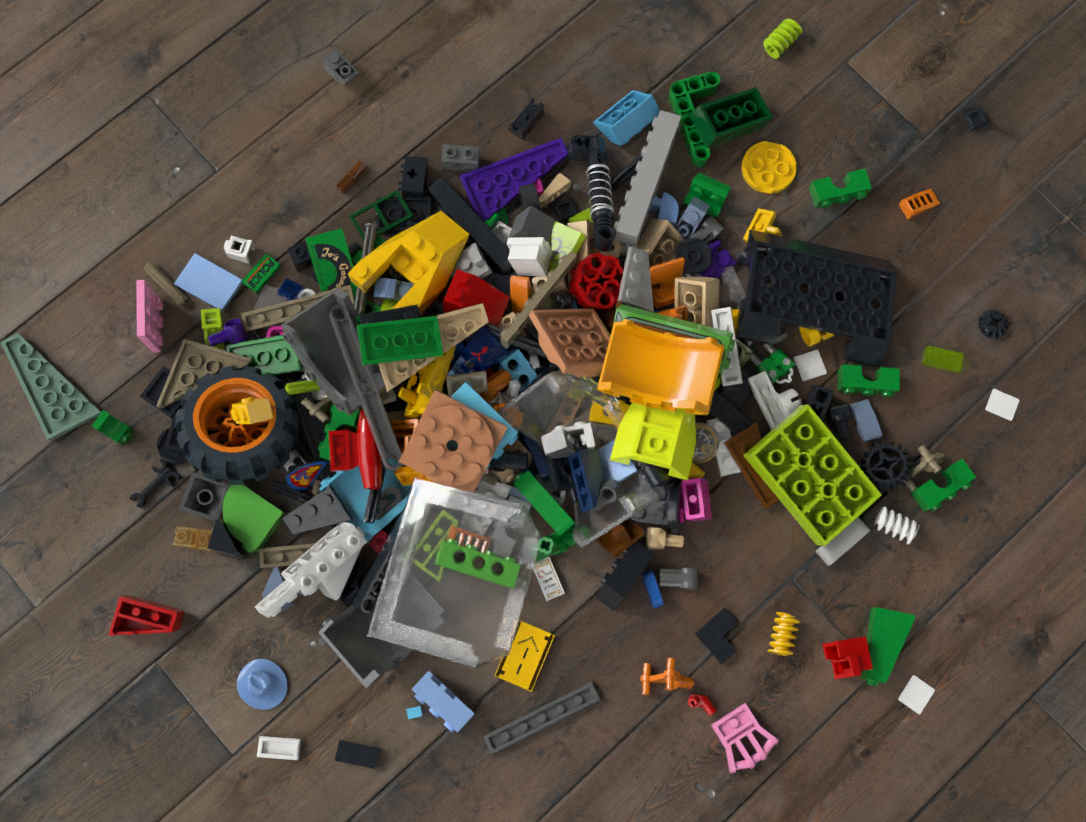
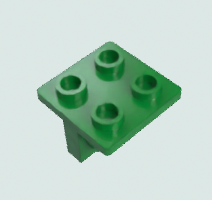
[683,173,731,218]

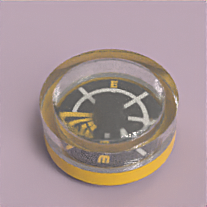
[692,423,718,463]

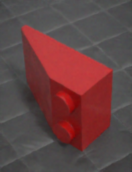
[443,269,510,327]

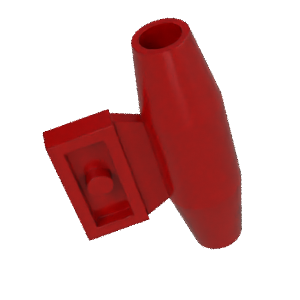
[328,409,383,490]

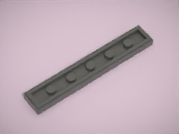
[483,681,601,755]

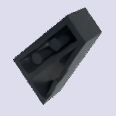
[595,541,655,611]

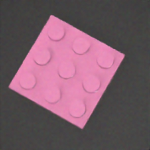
[136,280,164,353]

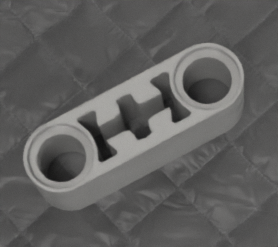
[815,517,870,566]

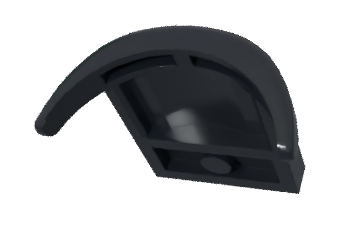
[630,479,684,536]

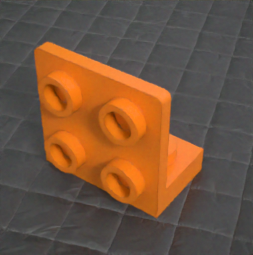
[649,257,685,309]

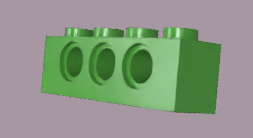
[434,538,521,588]

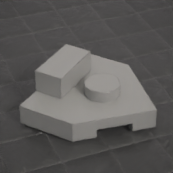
[451,243,492,279]

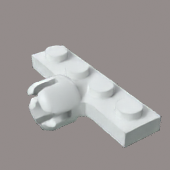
[711,307,743,386]
[748,371,802,431]

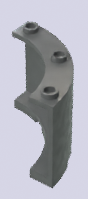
[281,288,386,416]
[318,563,452,688]

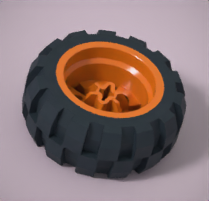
[175,366,300,485]

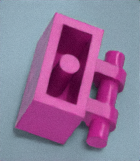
[673,478,712,523]

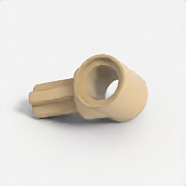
[645,527,684,550]

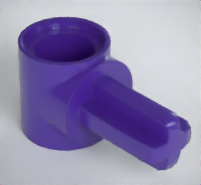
[208,319,247,346]

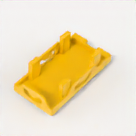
[398,346,456,419]

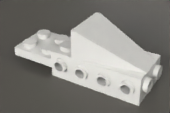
[255,522,367,618]

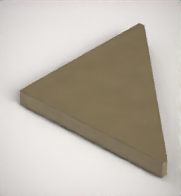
[156,339,253,409]

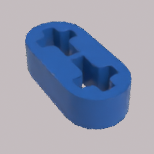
[642,570,663,609]

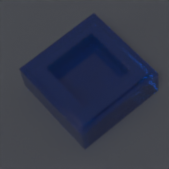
[277,278,303,301]

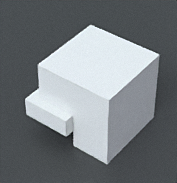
[507,237,553,276]

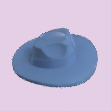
[237,659,288,710]

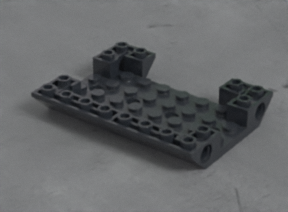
[736,229,897,367]

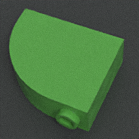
[223,485,286,554]

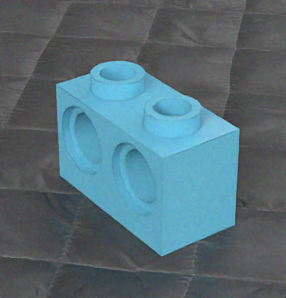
[497,348,537,393]

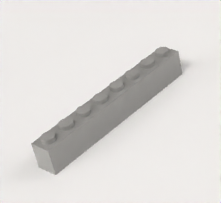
[614,110,681,246]

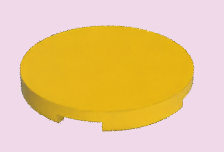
[741,141,797,194]

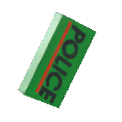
[241,254,281,294]

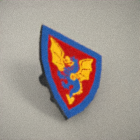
[285,457,328,490]

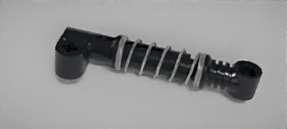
[568,135,616,252]

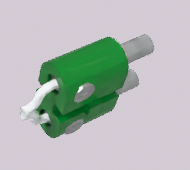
[750,343,796,385]

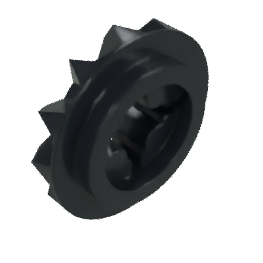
[978,309,1009,338]

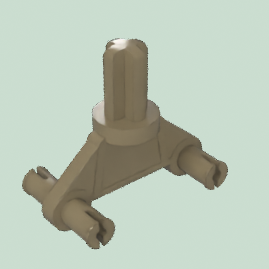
[301,393,334,423]
[895,445,945,492]

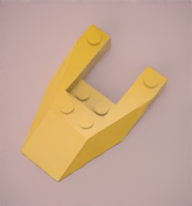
[348,211,469,315]

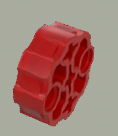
[569,253,624,311]

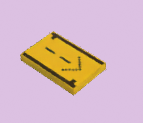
[495,620,555,692]

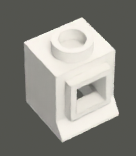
[224,235,256,264]

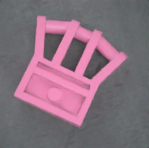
[711,703,779,773]

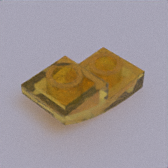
[173,526,212,551]

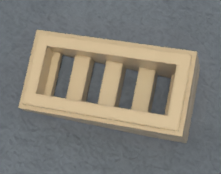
[539,173,571,209]

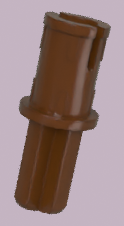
[336,160,367,193]

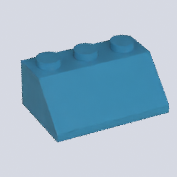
[593,90,660,146]

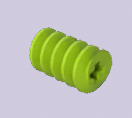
[763,19,802,59]

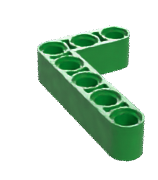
[668,72,721,168]

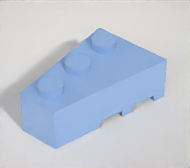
[411,671,475,732]

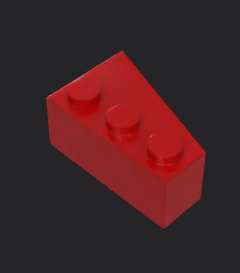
[108,595,185,636]

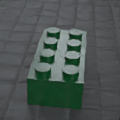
[690,87,774,148]

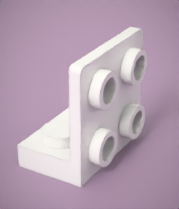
[551,421,595,450]

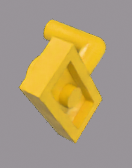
[743,208,783,243]

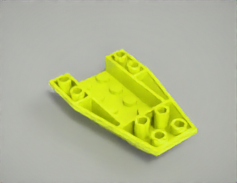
[610,403,696,480]

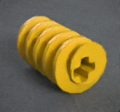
[768,612,800,656]

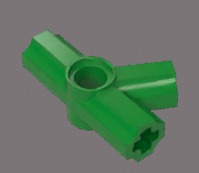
[528,523,589,563]

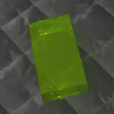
[922,346,964,373]

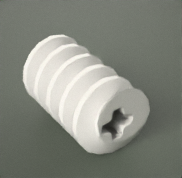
[874,506,920,545]

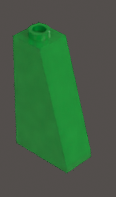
[513,471,576,538]
[861,607,915,686]

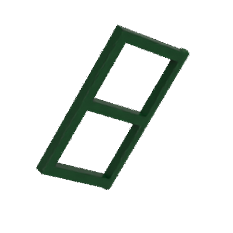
[348,190,414,241]

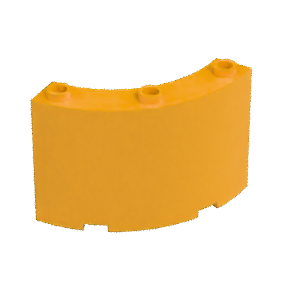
[597,319,725,415]

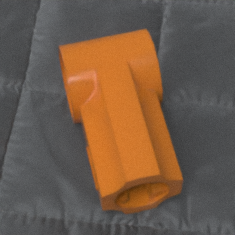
[478,369,513,403]

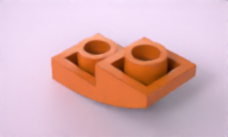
[510,276,533,314]

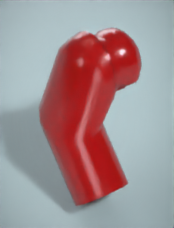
[688,694,717,716]

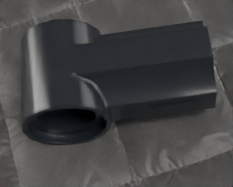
[488,449,529,472]

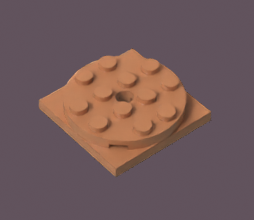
[529,309,611,377]
[399,389,508,498]

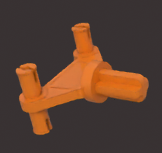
[640,658,694,695]

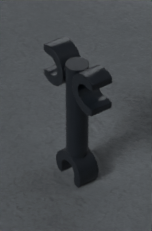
[129,459,181,508]

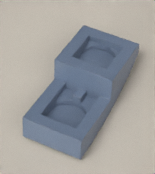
[849,399,883,443]

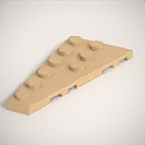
[379,303,489,392]

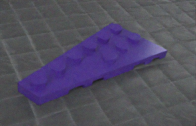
[460,138,568,223]

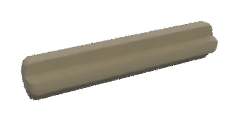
[144,262,188,305]

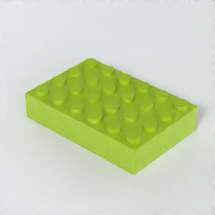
[743,404,881,546]

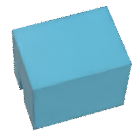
[406,706,423,719]

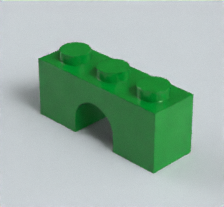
[809,169,872,208]
[838,364,900,398]
[318,403,363,460]
[911,459,976,512]

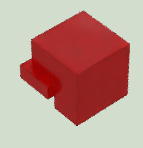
[822,636,873,679]

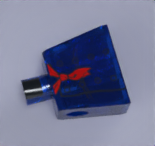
[460,327,509,373]

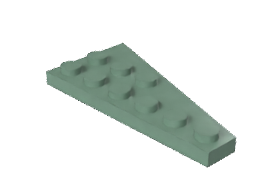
[1,333,101,441]

